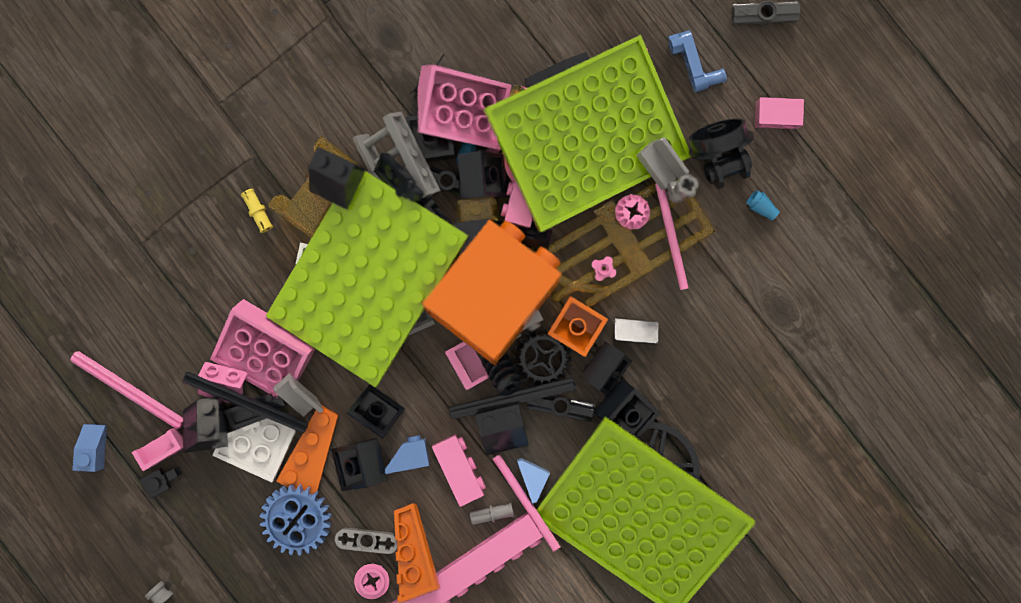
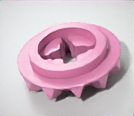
[615,194,651,229]
[354,563,390,599]

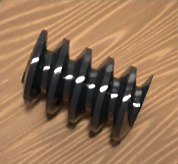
[482,353,523,396]

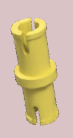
[241,189,273,233]

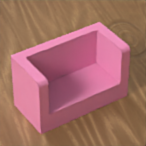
[755,97,804,129]
[445,342,489,390]
[132,428,183,471]

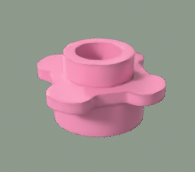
[592,256,616,281]

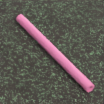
[655,183,689,290]
[493,454,561,552]

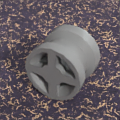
[144,581,174,603]

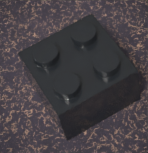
[404,115,456,162]

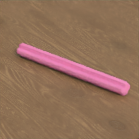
[70,352,183,429]

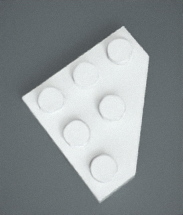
[212,418,296,482]

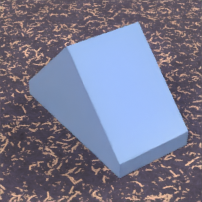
[517,458,550,503]

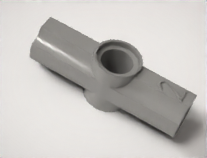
[666,174,698,204]

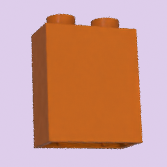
[422,220,561,365]

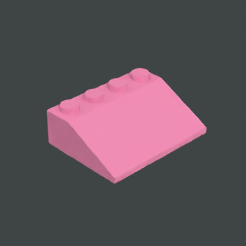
[418,65,512,150]
[210,299,315,397]

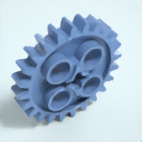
[260,484,332,556]

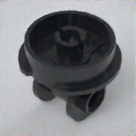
[689,118,754,189]

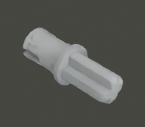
[470,503,514,524]

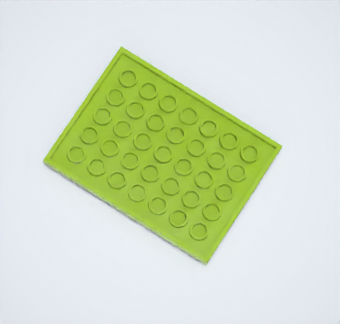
[483,35,690,232]
[266,171,469,387]
[536,417,755,603]

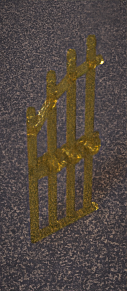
[530,177,716,307]

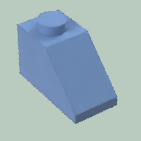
[73,424,107,472]
[385,435,430,474]

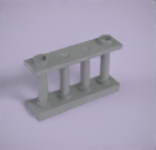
[352,111,440,198]

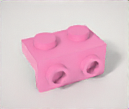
[198,362,247,403]

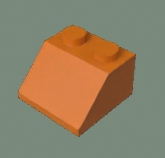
[548,296,608,357]

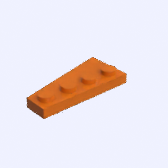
[276,405,339,494]
[394,503,440,603]

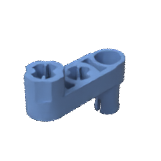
[668,30,727,92]

